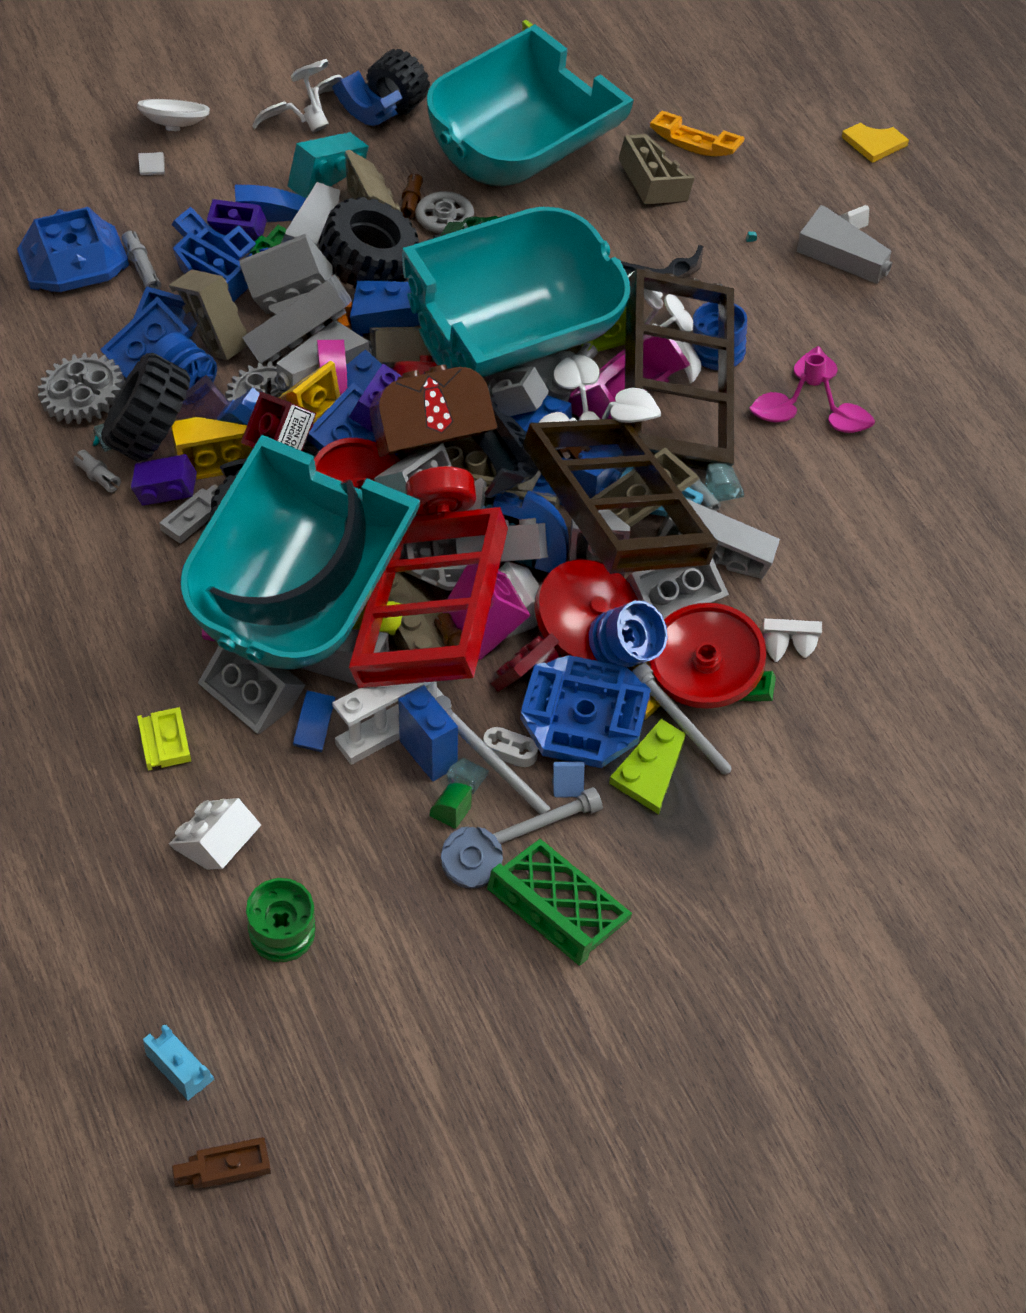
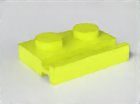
[137,707,191,771]

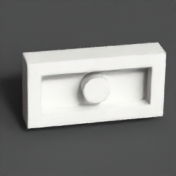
[761,618,822,662]

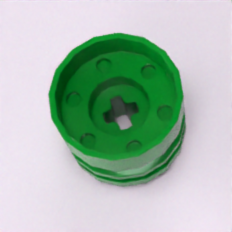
[246,878,316,962]

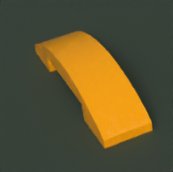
[650,110,745,156]

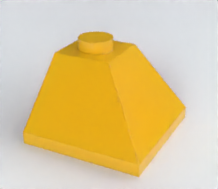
[279,360,340,424]

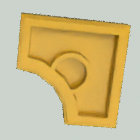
[842,123,909,163]

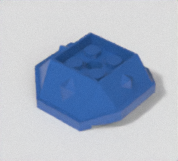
[17,207,129,292]
[520,655,651,768]

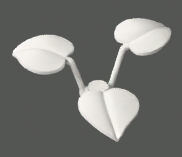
[253,59,343,132]
[628,272,701,384]
[539,355,661,449]

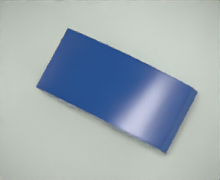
[293,690,336,752]

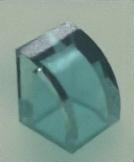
[705,463,744,502]

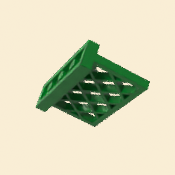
[487,839,632,966]

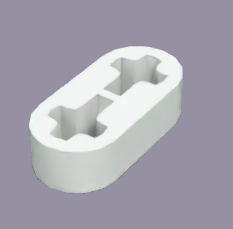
[483,727,538,767]

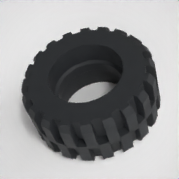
[318,197,420,289]
[101,353,190,462]

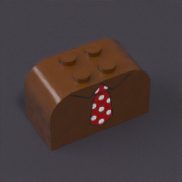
[370,365,497,457]

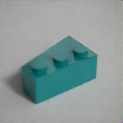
[287,132,369,198]

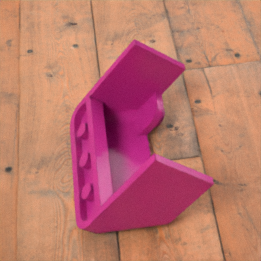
[568,336,690,419]

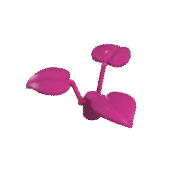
[749,346,875,433]

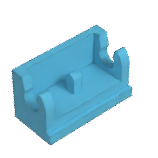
[143,1025,214,1100]

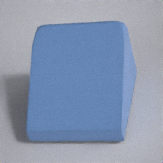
[552,762,584,798]

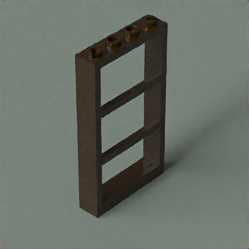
[623,268,734,474]
[523,419,718,574]

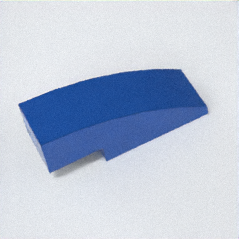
[235,185,306,222]

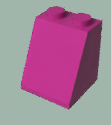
[442,564,531,660]

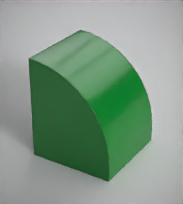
[430,783,472,829]

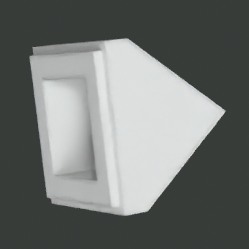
[138,152,165,175]
[840,205,869,229]

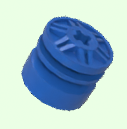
[692,302,747,370]
[149,332,217,404]
[589,601,668,668]

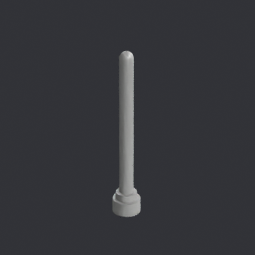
[632,663,731,775]
[493,787,603,844]

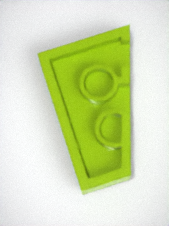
[609,719,686,815]

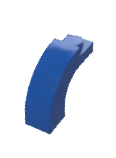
[332,70,402,126]
[171,207,256,261]
[492,490,570,573]

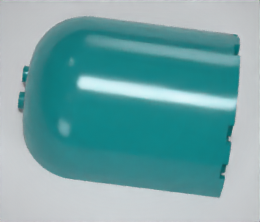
[427,24,634,186]
[402,207,630,378]
[181,435,420,669]

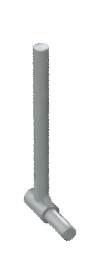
[436,695,551,815]

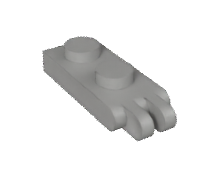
[159,485,218,544]

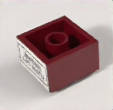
[241,391,316,451]

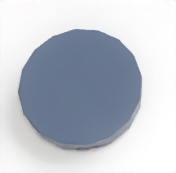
[440,826,503,889]

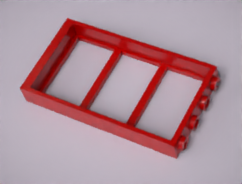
[349,507,508,688]

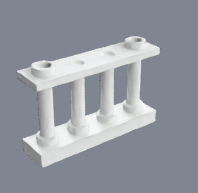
[332,681,451,765]

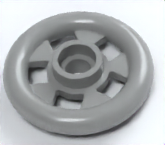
[416,191,474,234]

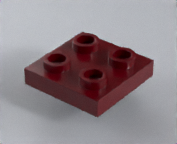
[490,633,559,692]

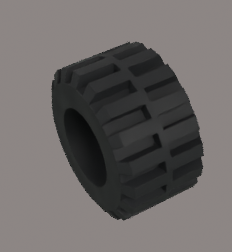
[366,49,430,116]

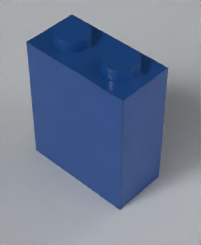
[398,685,458,782]

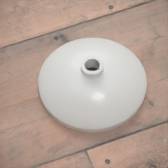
[137,99,210,131]

